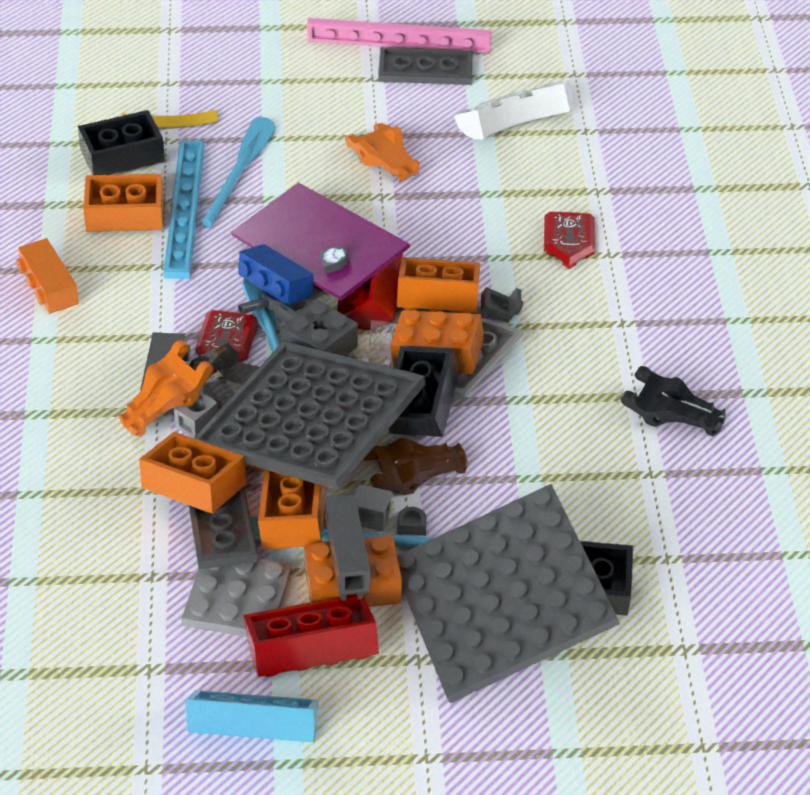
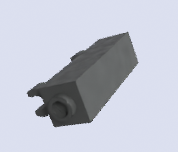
[325,494,370,601]

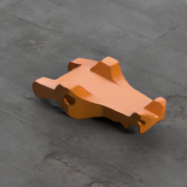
[345,122,420,182]
[119,340,213,437]

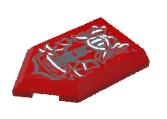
[544,211,595,269]
[195,310,259,374]

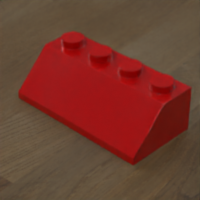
[336,253,403,331]
[243,594,379,677]

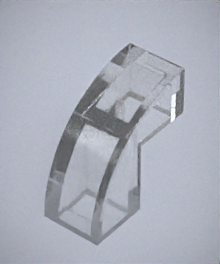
[363,320,397,368]

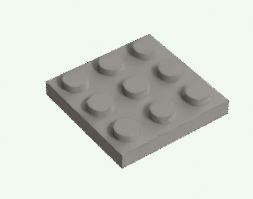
[181,559,292,637]

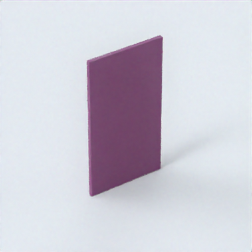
[231,182,410,301]

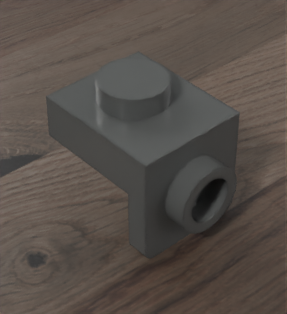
[480,287,523,323]

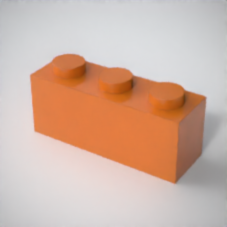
[16,238,79,314]

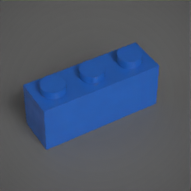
[238,244,314,305]

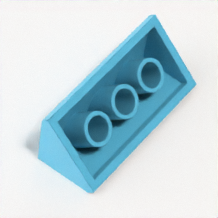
[185,690,319,743]

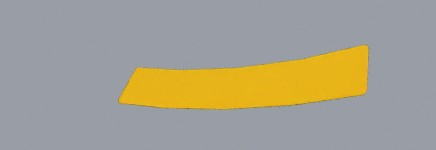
[122,110,218,128]

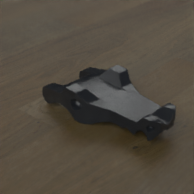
[621,366,726,437]

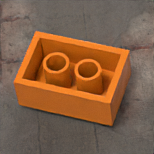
[83,174,164,232]
[397,257,480,313]
[390,310,484,374]
[139,432,246,514]
[258,469,326,549]
[304,535,402,607]

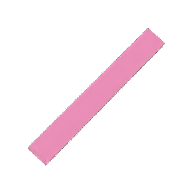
[307,18,492,54]

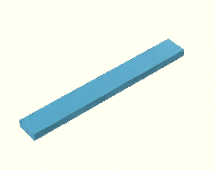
[163,141,205,279]

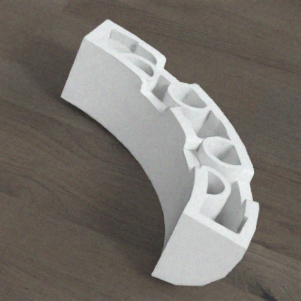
[454,79,572,139]

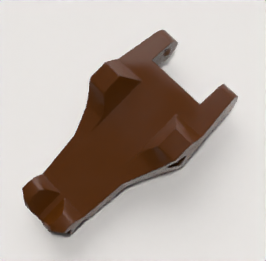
[363,438,468,495]

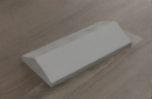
[453,317,523,399]

